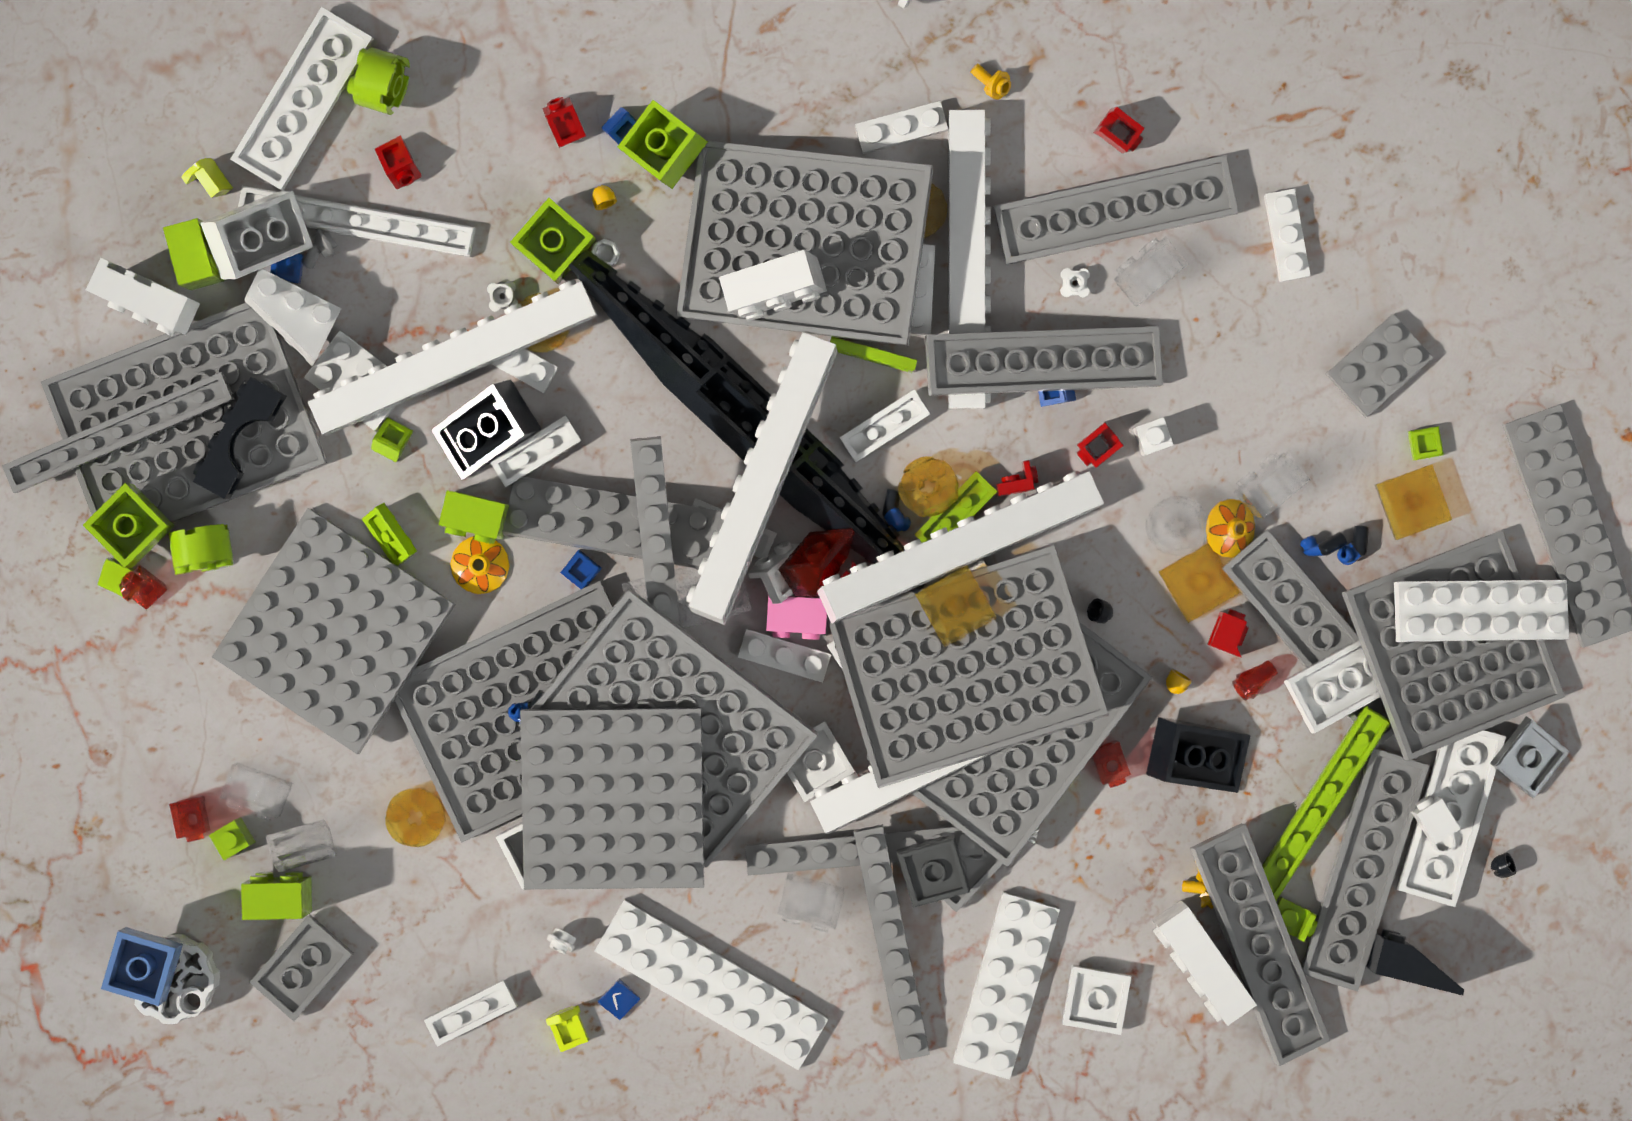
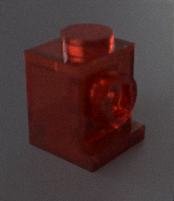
[1092,740,1131,788]
[169,795,210,842]

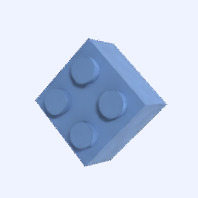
[101,927,183,1006]

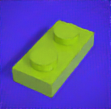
[362,503,417,566]

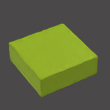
[1408,426,1444,461]

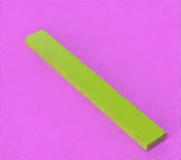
[1262,705,1390,901]

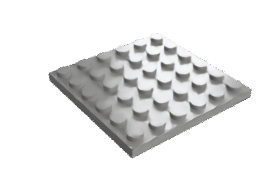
[212,508,456,754]
[1342,530,1565,761]
[520,707,704,890]

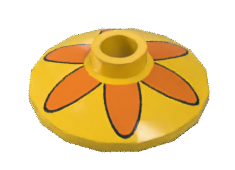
[1205,499,1255,558]
[451,537,510,594]

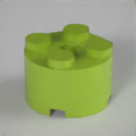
[347,47,410,115]
[168,524,234,575]

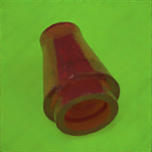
[1232,660,1278,701]

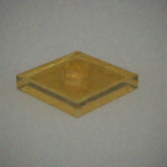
[1375,464,1452,540]
[1158,542,1240,623]
[915,565,997,647]

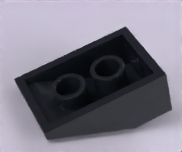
[432,379,542,480]
[1146,717,1251,793]
[1366,929,1464,996]

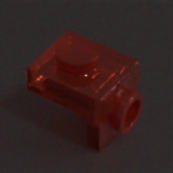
[119,565,167,610]

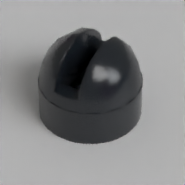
[1087,598,1113,624]
[1491,852,1516,878]

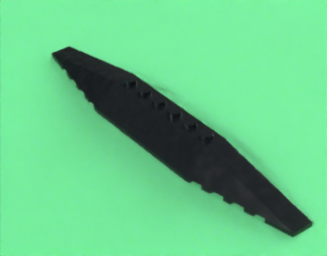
[569,250,926,594]

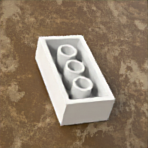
[1152,900,1257,1026]

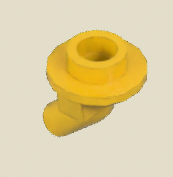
[970,63,1011,100]
[1182,880,1213,909]

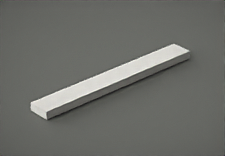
[238,186,476,257]

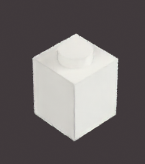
[1132,417,1174,456]
[1411,795,1461,845]

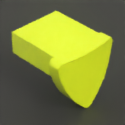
[181,158,233,198]
[545,1006,589,1052]

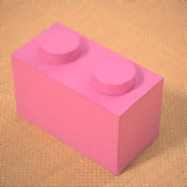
[766,595,827,640]

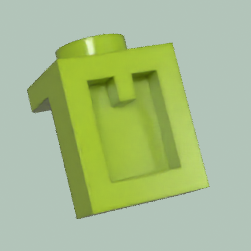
[1277,897,1318,942]

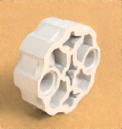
[134,934,220,1024]

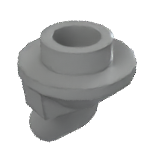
[303,229,337,269]

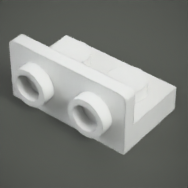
[748,541,817,604]

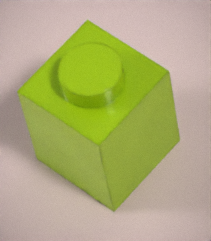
[209,817,256,860]

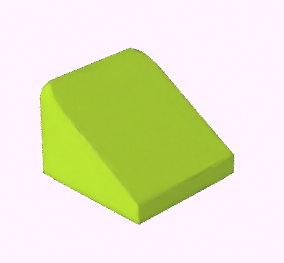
[371,417,413,462]
[97,558,137,597]

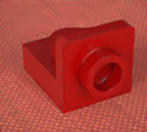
[543,97,586,148]
[375,135,422,189]
[996,460,1039,497]

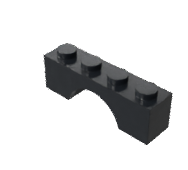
[193,377,287,500]

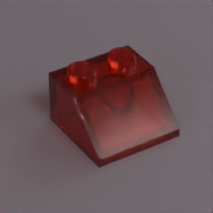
[778,528,855,597]

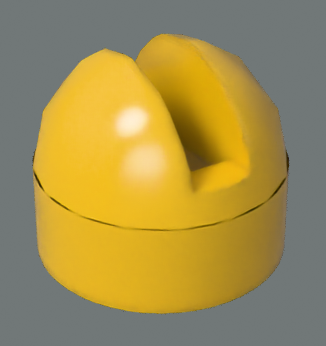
[592,185,617,210]
[1166,669,1192,694]

